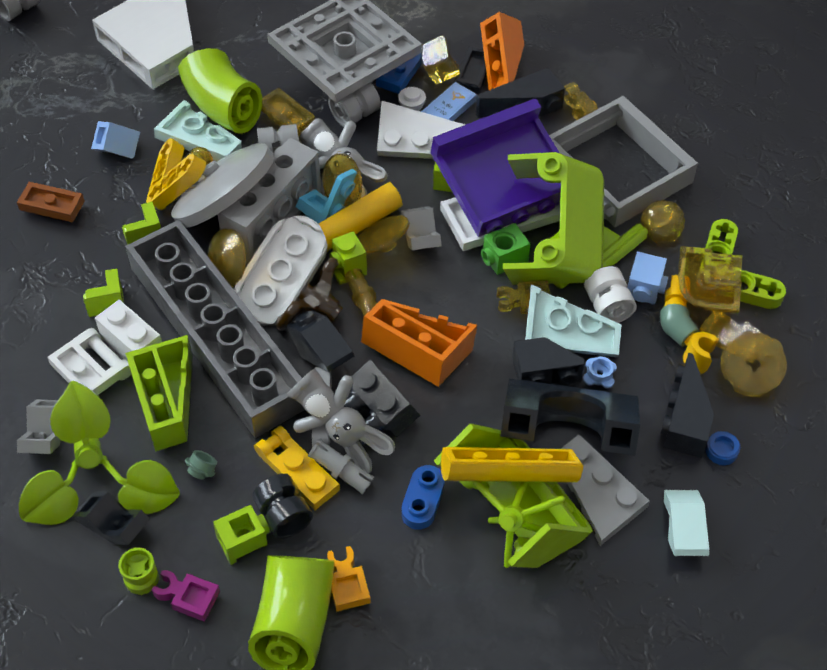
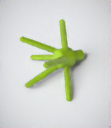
[473,481,565,568]

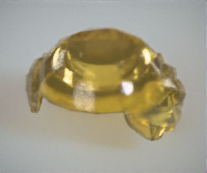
[641,200,685,242]

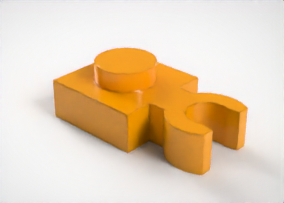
[327,546,371,612]

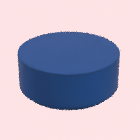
[705,431,740,465]

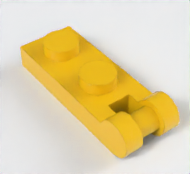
[254,426,340,510]

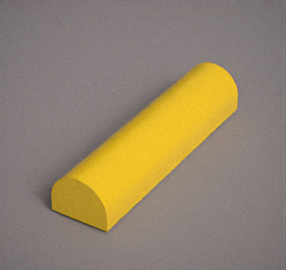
[318,182,402,252]
[441,447,583,482]

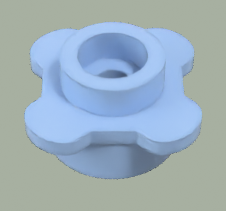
[583,356,617,388]

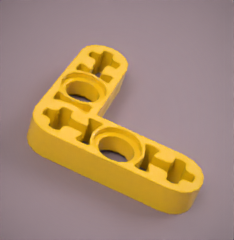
[146,138,206,210]

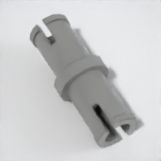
[308,439,375,495]

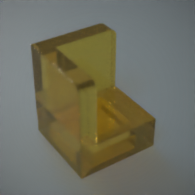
[421,35,460,84]

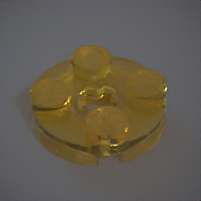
[721,332,787,397]

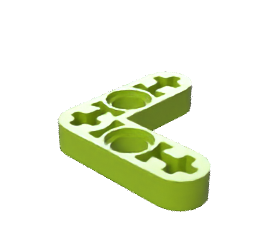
[696,219,786,309]

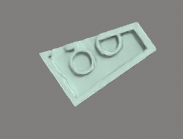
[154,100,242,161]
[525,284,622,358]

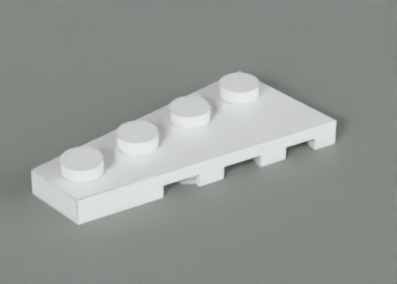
[377,101,465,159]

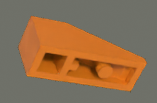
[480,12,524,90]

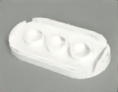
[234,216,327,326]

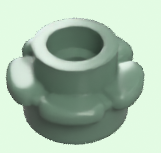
[185,450,217,480]

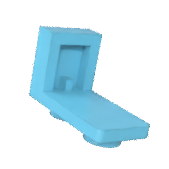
[296,169,357,223]

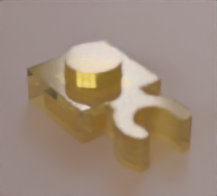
[564,82,598,121]
[496,280,550,314]

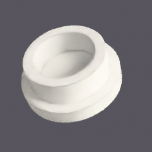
[398,87,426,111]

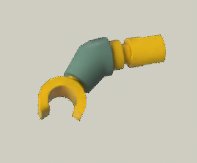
[660,275,719,374]

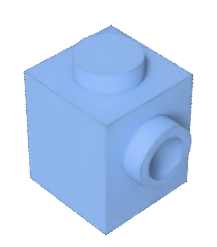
[627,251,668,305]

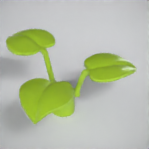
[19,381,180,525]

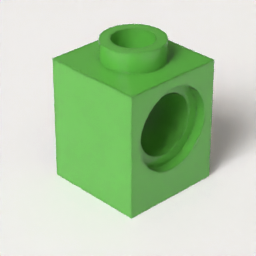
[481,223,530,275]

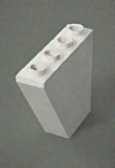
[93,0,194,89]

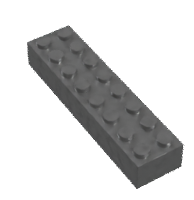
[125,220,305,438]

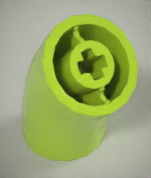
[178,48,262,134]
[248,555,335,670]

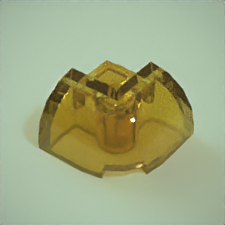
[678,246,742,314]

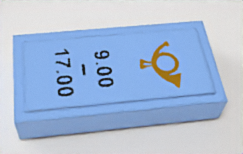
[421,82,477,121]

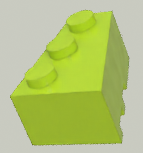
[125,335,193,451]

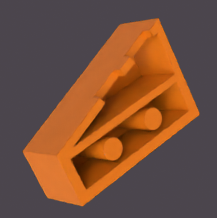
[361,299,477,387]

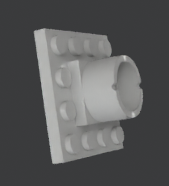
[267,0,422,102]

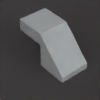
[400,206,442,250]
[17,399,61,454]

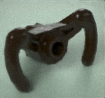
[276,257,343,331]

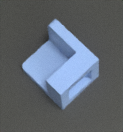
[91,121,140,158]

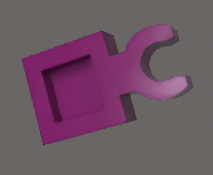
[152,570,220,622]

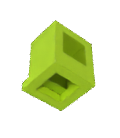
[329,231,367,285]
[213,505,270,565]

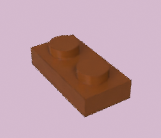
[17,181,85,222]

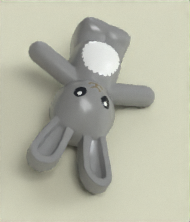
[300,118,388,201]
[287,369,395,473]

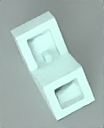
[664,490,709,556]

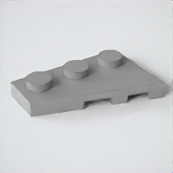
[561,435,650,546]

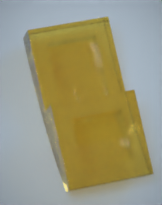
[699,307,771,363]

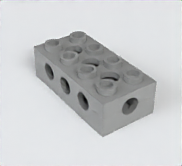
[217,138,321,264]

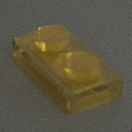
[261,88,315,135]

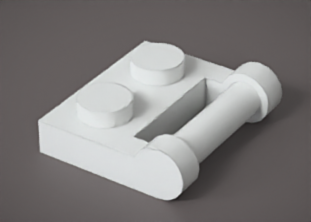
[47,328,131,395]

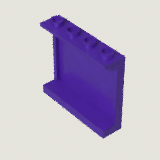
[430,98,561,237]

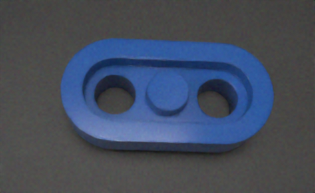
[402,465,445,530]

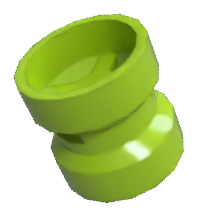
[118,548,159,595]

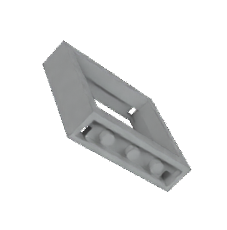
[549,96,698,227]

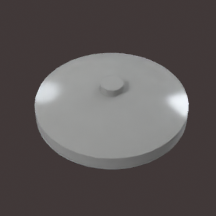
[171,143,274,228]

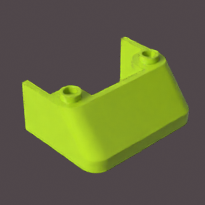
[503,152,604,285]
[434,423,592,568]

